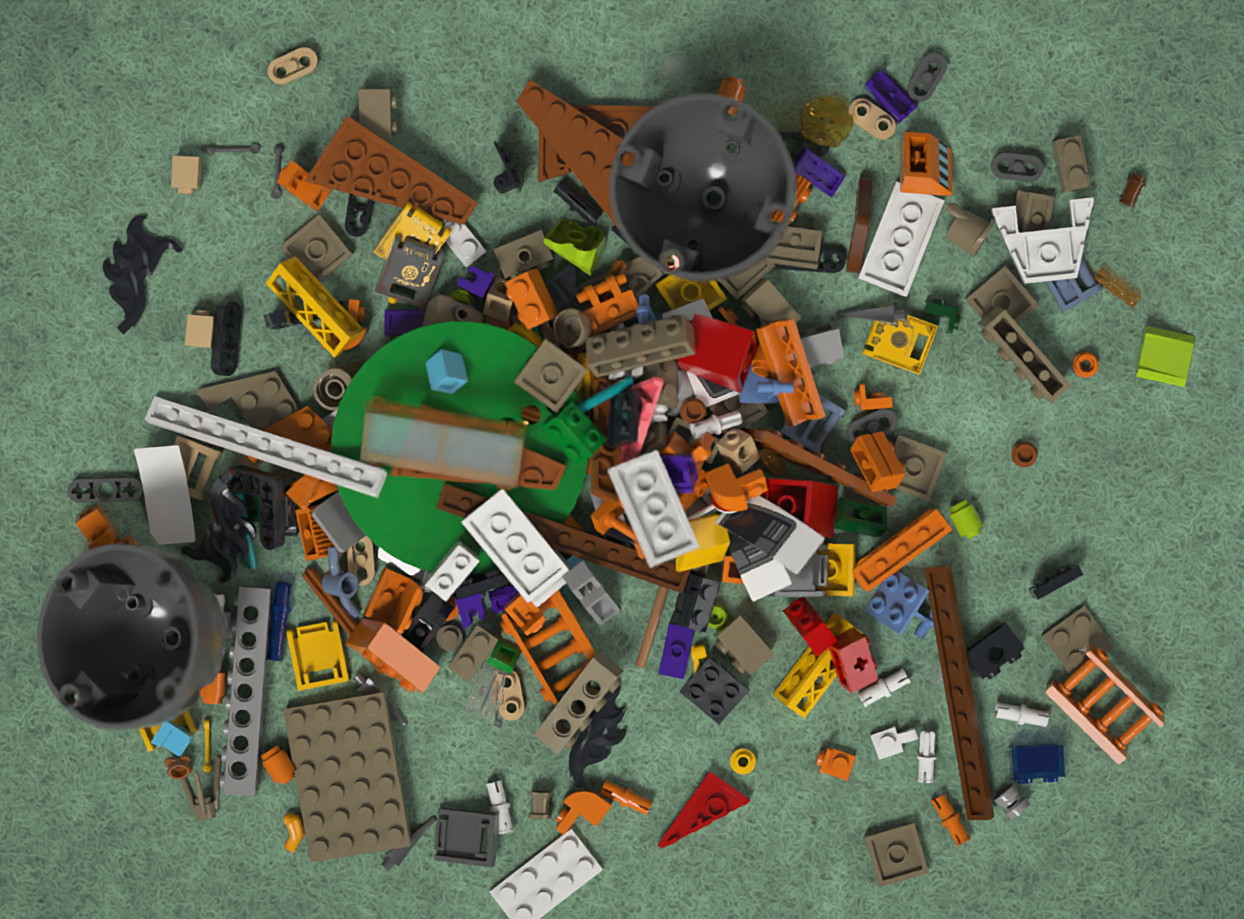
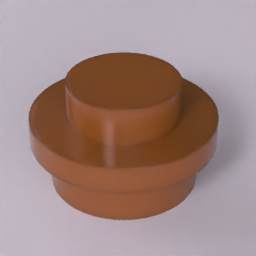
[680,398,706,424]
[1011,442,1037,468]

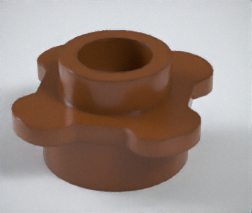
[164,755,192,779]

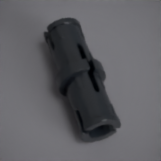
[553,179,602,226]

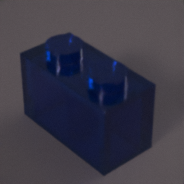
[1009,744,1065,784]

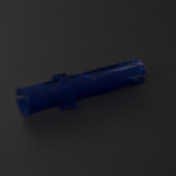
[267,582,292,661]

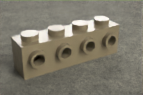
[977,306,1071,403]
[586,314,695,378]

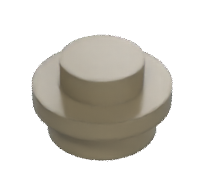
[437,625,463,651]

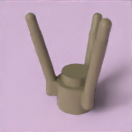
[181,756,222,820]

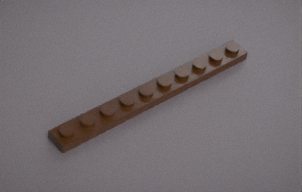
[436,482,691,593]
[924,564,995,820]

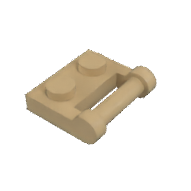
[173,435,222,501]

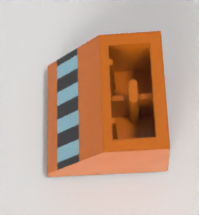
[899,132,952,196]

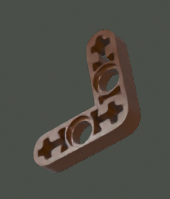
[846,176,873,274]

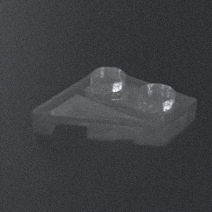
[464,662,506,728]

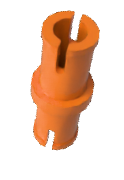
[600,779,654,816]
[930,793,971,846]

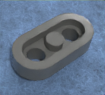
[907,53,947,103]
[991,153,1044,182]
[847,409,897,444]

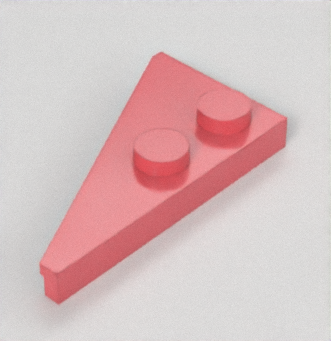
[620,377,664,464]

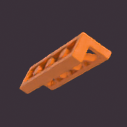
[756,318,825,427]

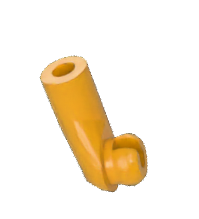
[283,812,305,853]

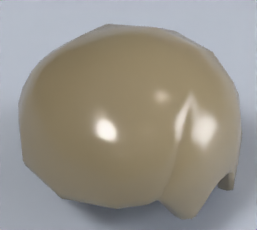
[553,308,591,348]

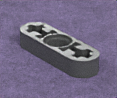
[68,478,144,503]

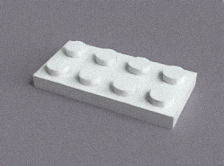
[858,181,945,297]
[608,450,699,568]
[462,488,569,602]
[489,828,603,919]

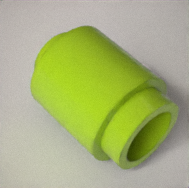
[949,499,984,539]

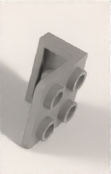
[311,491,366,553]

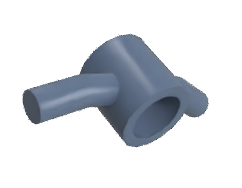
[322,546,361,618]

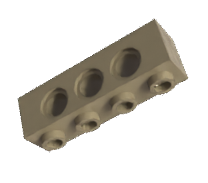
[534,651,624,754]

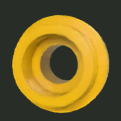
[730,748,756,775]

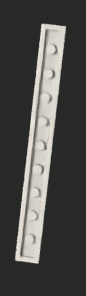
[144,396,387,498]

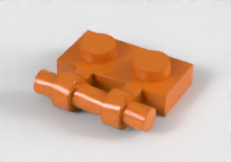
[576,273,639,335]

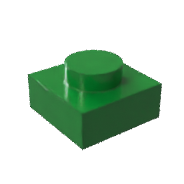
[488,640,522,674]

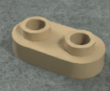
[268,47,318,85]
[848,99,896,140]
[347,536,375,586]
[494,670,525,721]

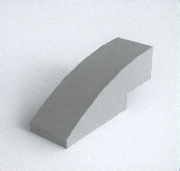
[562,561,621,626]

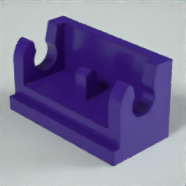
[864,69,918,124]
[457,267,496,300]
[660,454,699,493]
[456,592,486,628]

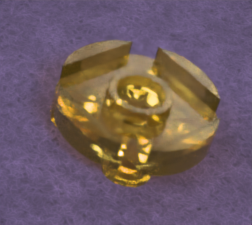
[800,96,853,148]

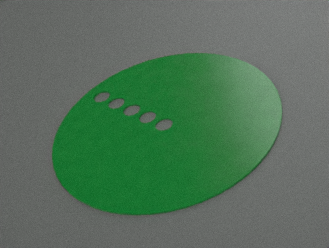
[331,321,588,575]

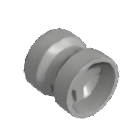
[993,783,1030,820]

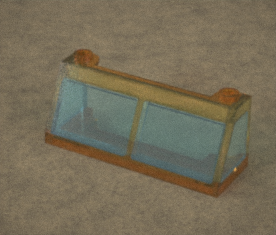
[360,396,529,490]

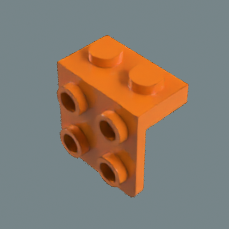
[363,567,423,634]

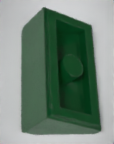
[833,497,887,537]

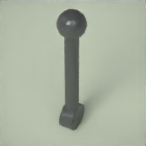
[206,144,260,155]
[271,145,283,199]

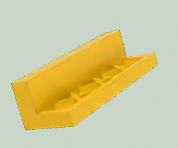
[265,256,365,358]
[772,612,863,719]

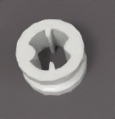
[651,405,668,422]

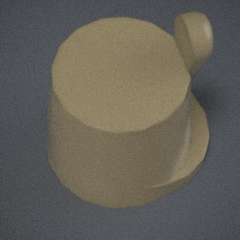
[945,203,995,258]
[313,362,362,411]

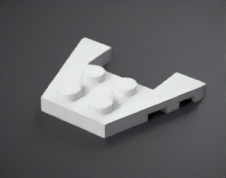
[991,197,1094,284]

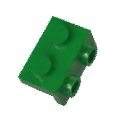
[542,402,606,465]

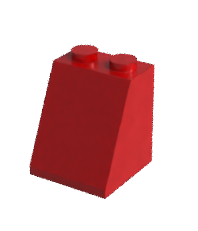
[676,313,758,393]
[763,478,838,538]

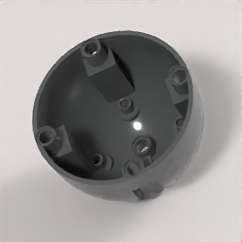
[609,94,797,281]
[37,544,226,730]

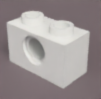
[425,539,479,601]

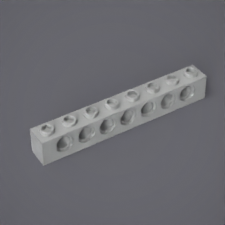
[220,586,273,797]

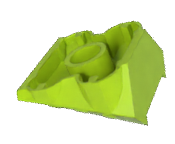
[543,218,606,276]
[1135,326,1194,387]

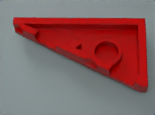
[657,771,751,848]

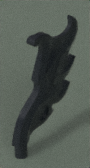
[103,216,183,335]
[182,468,257,582]
[563,685,626,788]

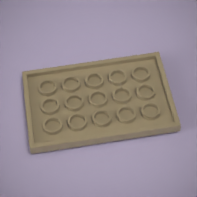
[283,692,413,862]

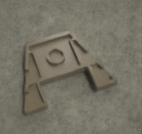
[196,371,300,469]

